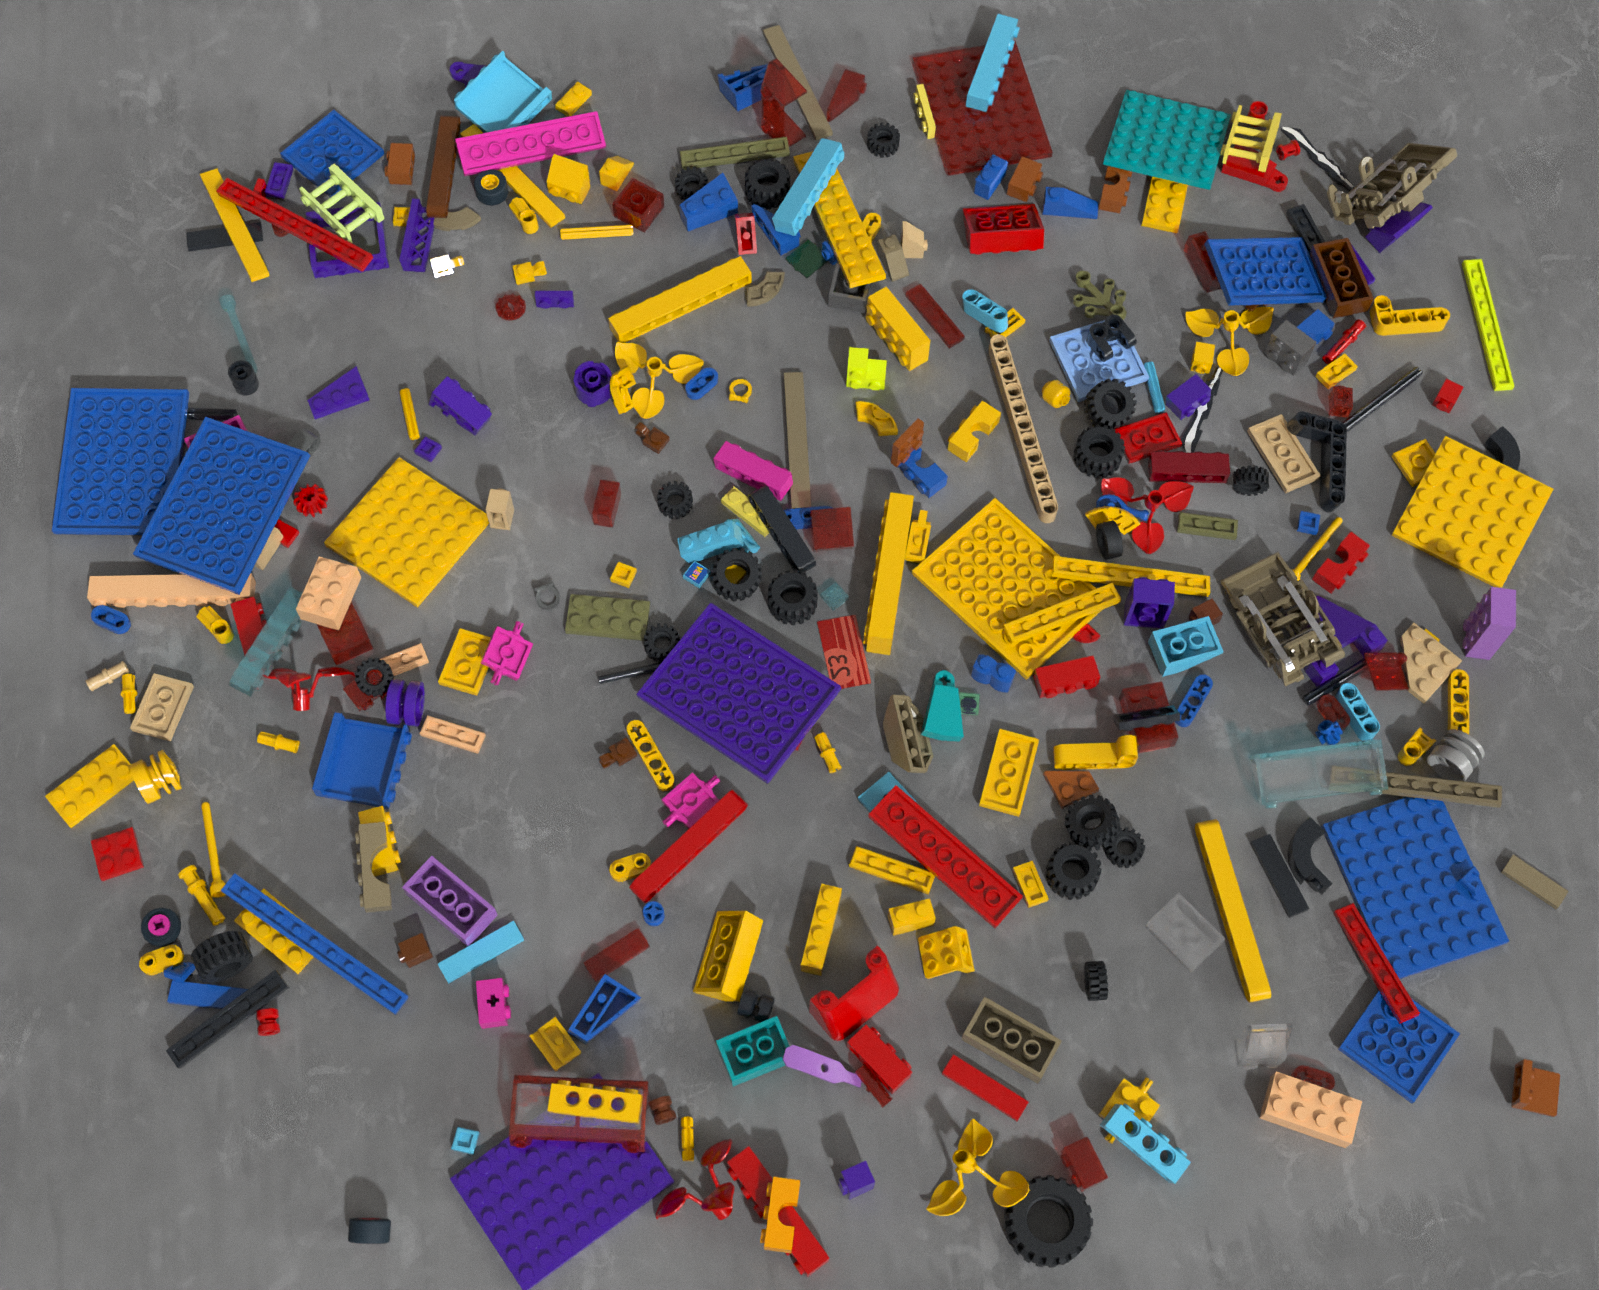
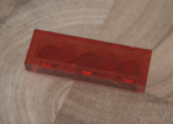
[583,928,650,982]

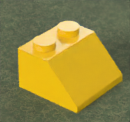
[547,154,591,204]

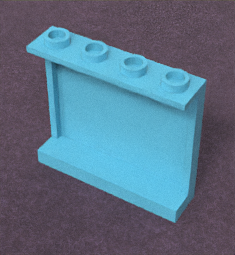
[454,51,552,133]

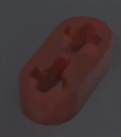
[1317,695,1350,731]
[1292,1065,1335,1090]

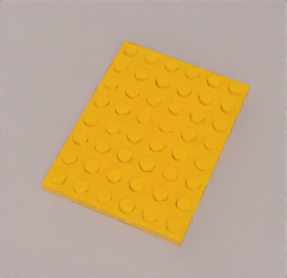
[912,498,1102,680]

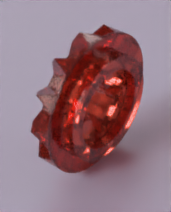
[496,293,526,321]

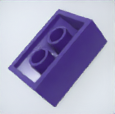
[1366,202,1433,253]

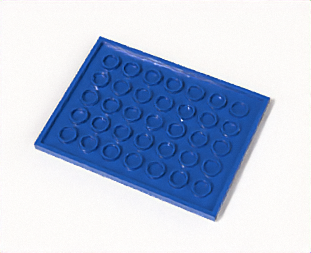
[52,388,189,535]
[133,417,310,595]
[1321,797,1509,979]

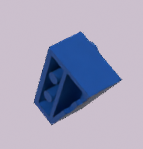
[718,63,783,111]
[680,173,738,232]
[567,974,641,1045]

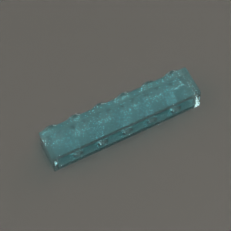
[229,587,303,697]

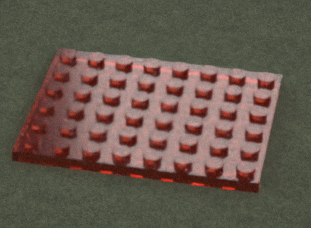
[912,40,1053,176]

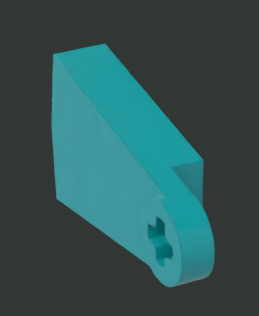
[920,670,964,742]

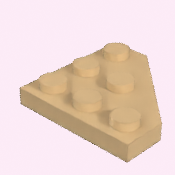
[1400,623,1462,704]

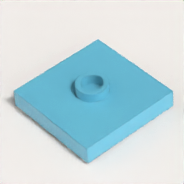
[858,772,917,812]

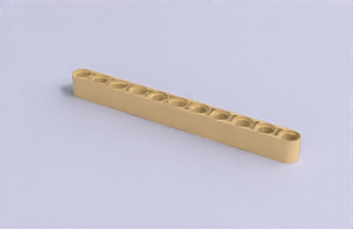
[989,335,1058,523]

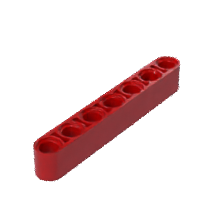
[629,790,748,903]

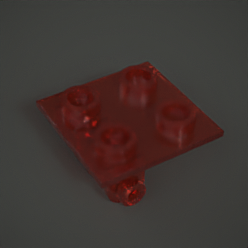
[1364,652,1408,691]

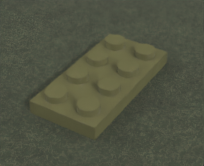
[565,594,651,641]

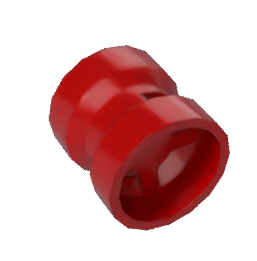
[1247,101,1268,127]
[256,1008,280,1036]

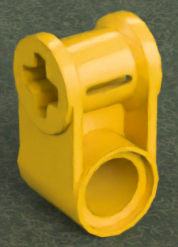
[1398,727,1437,766]

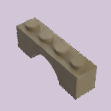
[355,822,392,913]

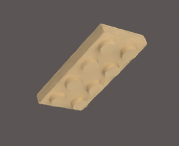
[1247,414,1321,494]

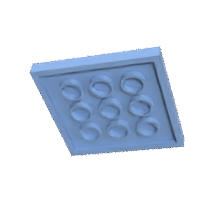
[1049,320,1149,402]

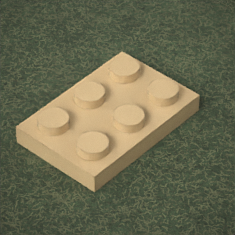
[130,673,194,742]

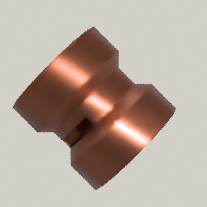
[649,1096,677,1125]

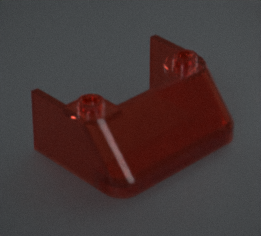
[760,58,807,147]

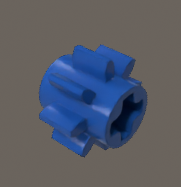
[1315,720,1343,745]

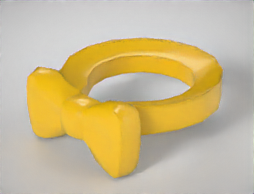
[729,379,752,403]

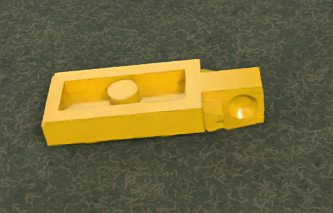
[905,510,931,563]

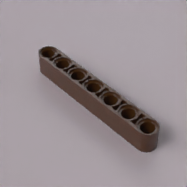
[426,115,461,218]

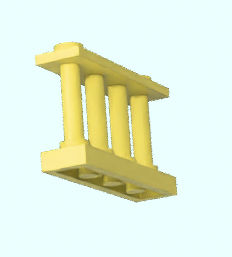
[1220,105,1282,172]

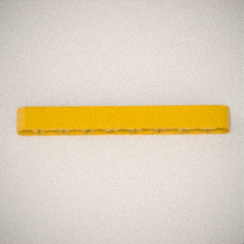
[1195,819,1271,1003]

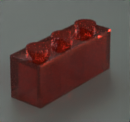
[1183,231,1221,293]

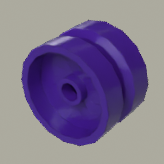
[385,679,425,727]

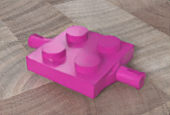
[480,621,533,685]
[662,772,720,829]

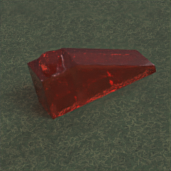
[827,69,867,122]

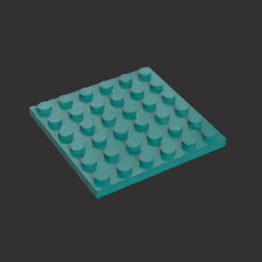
[1103,90,1231,190]

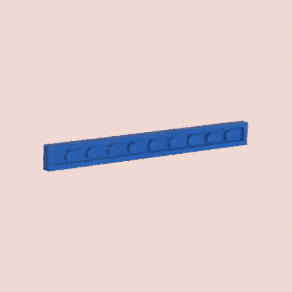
[221,873,409,1015]

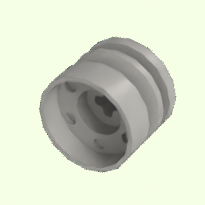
[1427,729,1485,781]

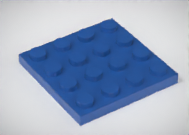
[280,110,385,198]
[1338,990,1460,1104]

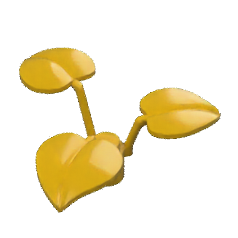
[1185,307,1274,376]
[615,342,704,419]
[926,1119,1029,1216]

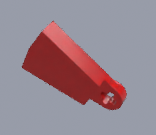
[1221,145,1288,192]

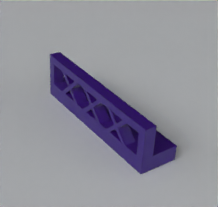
[399,198,435,272]

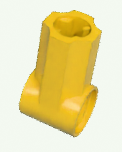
[509,197,539,234]
[196,606,234,644]

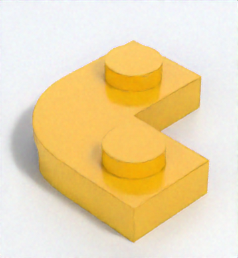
[610,366,636,414]

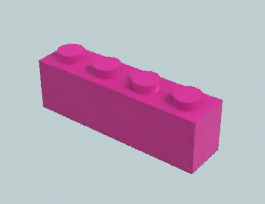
[713,441,793,501]

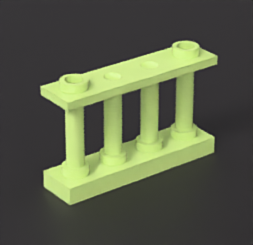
[299,164,384,243]

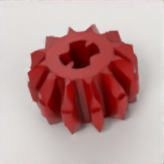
[293,483,328,517]

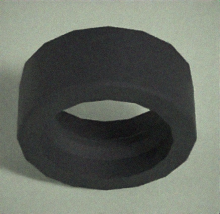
[1096,520,1123,560]

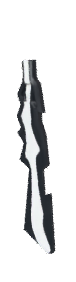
[1281,127,1354,192]
[1180,368,1223,453]

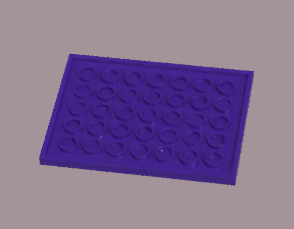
[636,603,841,784]
[450,1073,675,1290]

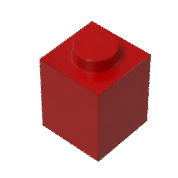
[1432,378,1464,413]

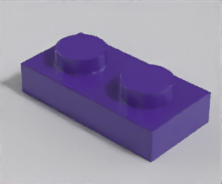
[265,162,294,199]
[535,291,574,309]

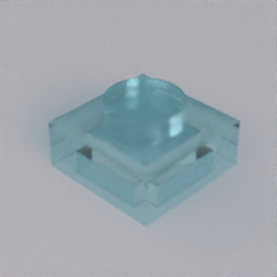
[820,582,849,611]

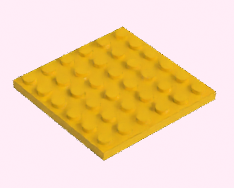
[1391,436,1554,588]
[324,457,489,608]

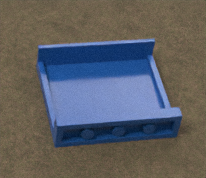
[312,712,412,809]

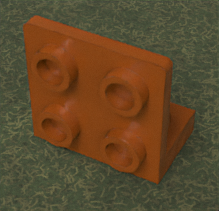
[1511,1059,1560,1117]

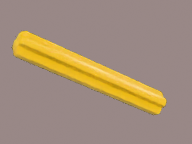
[560,224,634,240]

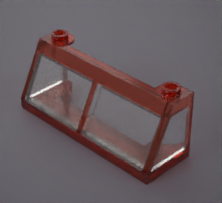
[509,1075,649,1153]

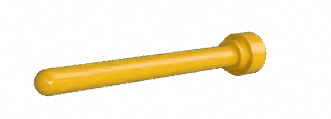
[1292,517,1343,581]
[201,802,226,898]

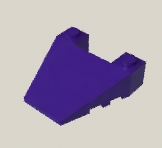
[1285,596,1388,687]

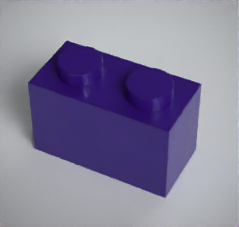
[1166,374,1211,420]
[838,1161,875,1200]

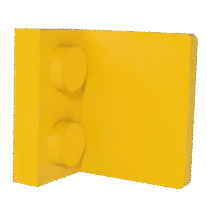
[918,926,975,979]

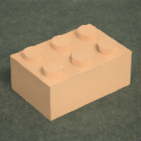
[296,556,361,630]

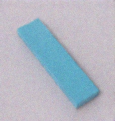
[438,921,524,984]

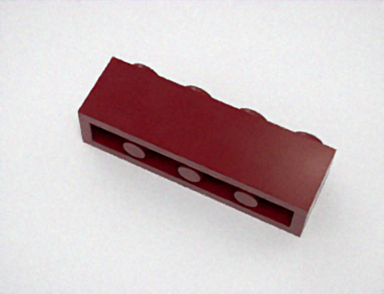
[1148,450,1230,483]

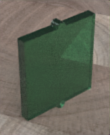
[786,239,828,278]

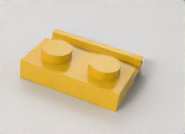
[530,1017,581,1072]

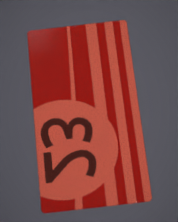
[817,615,871,689]

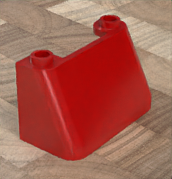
[809,945,899,1041]

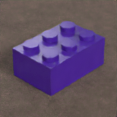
[1124,577,1175,629]

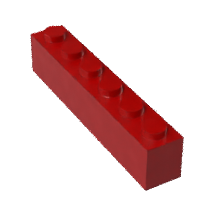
[726,1146,830,1277]

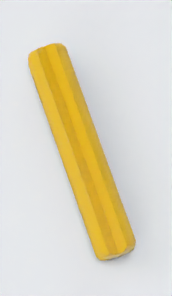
[400,388,420,440]

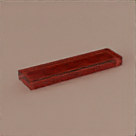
[905,284,965,349]

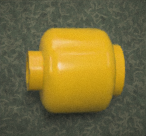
[1042,380,1070,408]

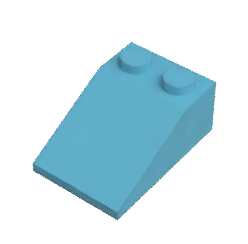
[1148,616,1224,677]

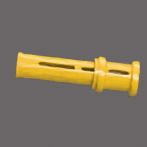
[178,865,225,926]

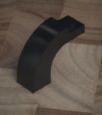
[1483,426,1520,471]
[1288,817,1333,895]

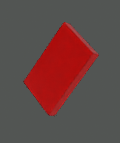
[1115,412,1182,464]

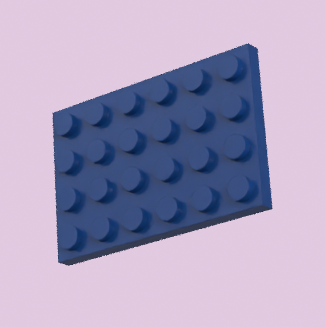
[1204,237,1327,306]

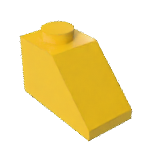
[599,156,634,191]

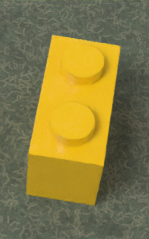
[887,898,936,936]

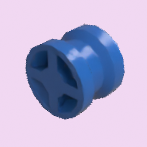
[643,901,665,927]

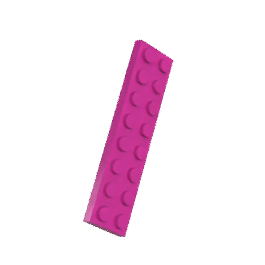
[455,111,606,176]

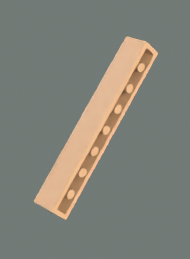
[87,573,256,608]

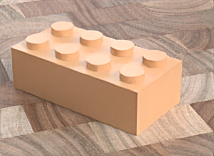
[1260,1071,1362,1148]

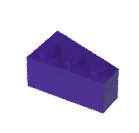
[428,376,492,436]

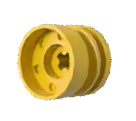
[129,750,182,804]

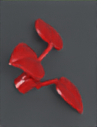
[1101,477,1194,554]
[261,666,355,711]
[656,1139,734,1220]

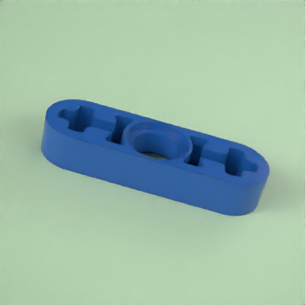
[1175,675,1213,727]

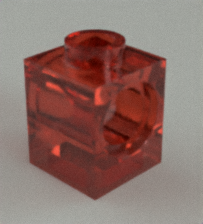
[1329,386,1353,417]

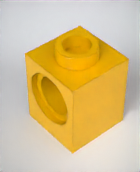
[1190,342,1215,374]

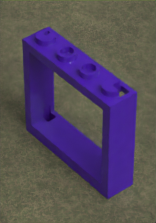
[306,202,389,278]

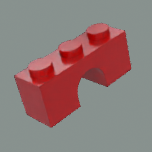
[1312,532,1370,594]

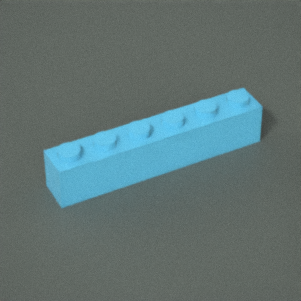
[966,14,1020,112]
[772,138,844,236]

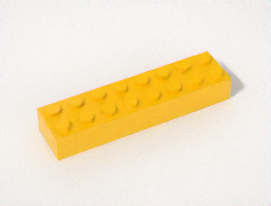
[863,492,914,655]

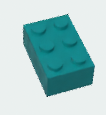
[716,1016,790,1087]

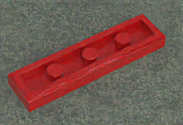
[942,1054,1029,1122]

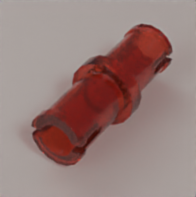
[855,1064,893,1108]

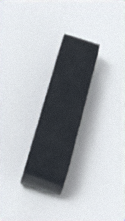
[748,485,816,574]

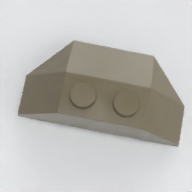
[883,695,933,773]

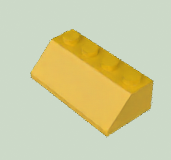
[693,911,763,1002]

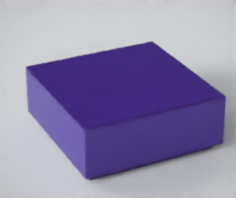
[414,436,442,462]

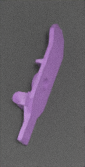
[783,1045,863,1088]

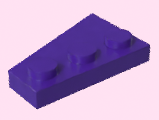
[307,366,370,419]

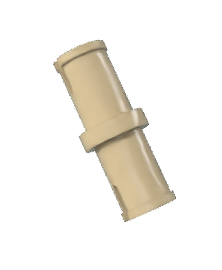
[85,661,130,692]

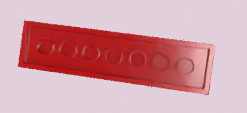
[868,785,1023,928]

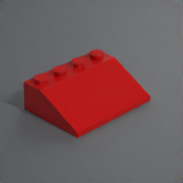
[962,204,1044,255]

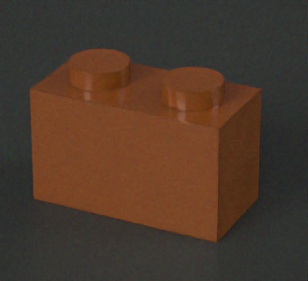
[385,143,415,185]
[1007,157,1043,202]

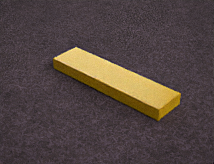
[849,846,935,895]

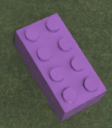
[1463,587,1516,660]
[402,856,498,946]

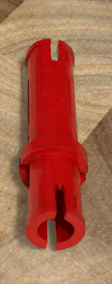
[1322,319,1366,365]

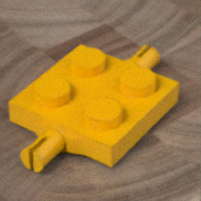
[1098,1077,1160,1144]

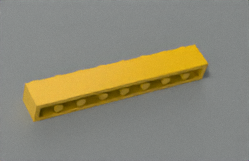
[608,256,752,343]

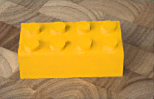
[866,286,931,371]

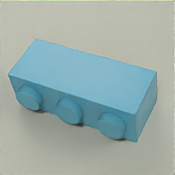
[677,520,744,564]

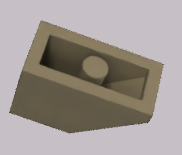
[877,234,909,282]

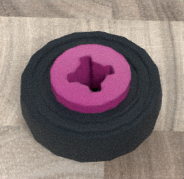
[141,907,181,947]

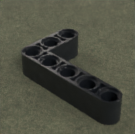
[1287,411,1347,512]

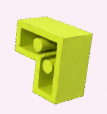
[846,347,887,391]

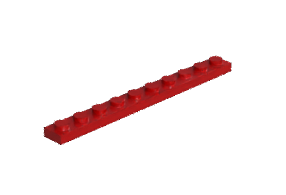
[216,178,373,272]

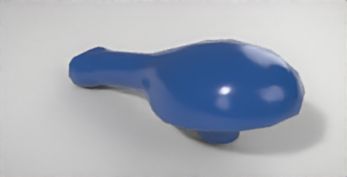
[1096,494,1149,521]

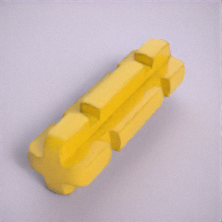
[681,1116,694,1162]

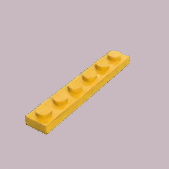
[1003,583,1121,645]

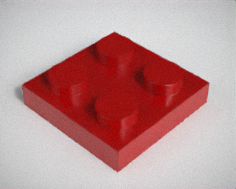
[91,827,144,881]

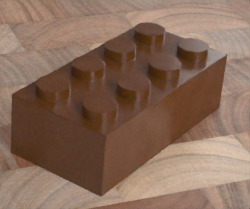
[1309,238,1374,318]

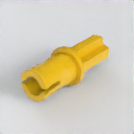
[120,674,138,714]
[257,732,300,753]
[815,732,842,773]

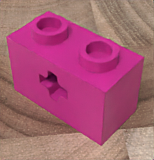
[476,978,511,1029]

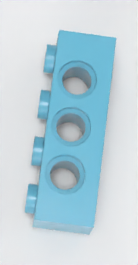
[1100,1103,1191,1184]

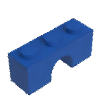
[891,448,948,498]

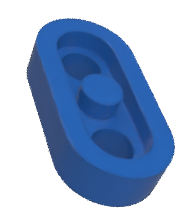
[685,368,718,400]
[91,605,131,634]

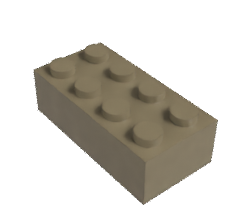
[961,997,1062,1084]

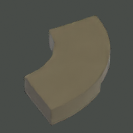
[428,207,481,231]
[747,272,785,307]

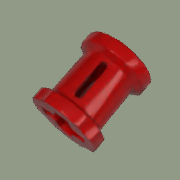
[1276,140,1300,161]

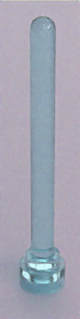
[219,295,258,373]

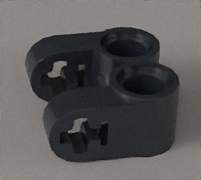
[1087,315,1137,362]

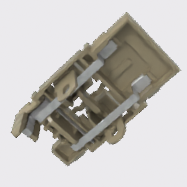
[1327,143,1457,229]
[1220,552,1345,687]

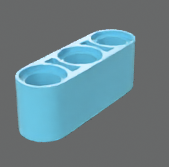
[962,289,1008,333]
[1335,683,1380,742]

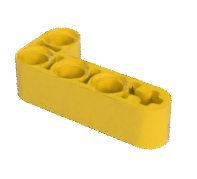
[1369,295,1450,336]
[1053,735,1138,770]

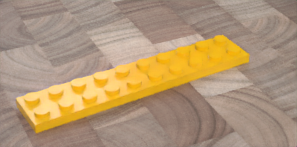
[793,151,886,288]

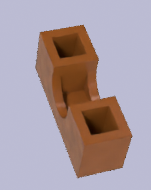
[1099,166,1132,214]

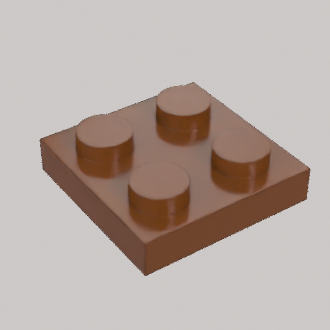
[891,418,924,467]

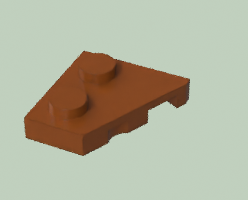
[1043,771,1099,809]

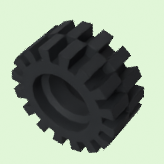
[867,122,900,158]
[675,167,708,201]
[1233,465,1269,496]
[657,481,693,519]
[644,623,680,662]
[355,658,394,697]
[1105,827,1145,868]
[1084,961,1108,1001]

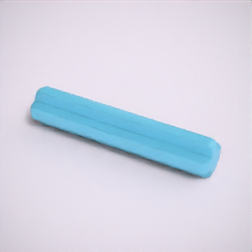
[1144,361,1165,414]

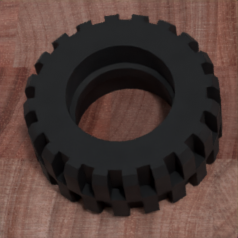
[1004,1175,1093,1268]

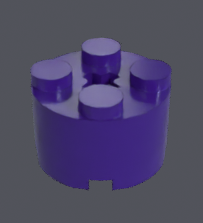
[574,361,612,407]

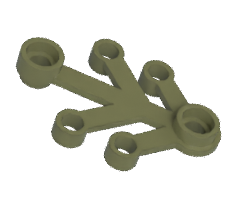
[1073,271,1127,320]

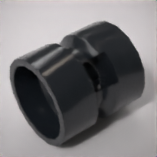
[228,360,259,396]
[737,988,775,1023]

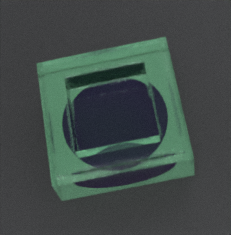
[959,692,980,715]

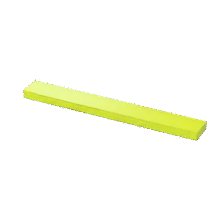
[1462,259,1514,391]

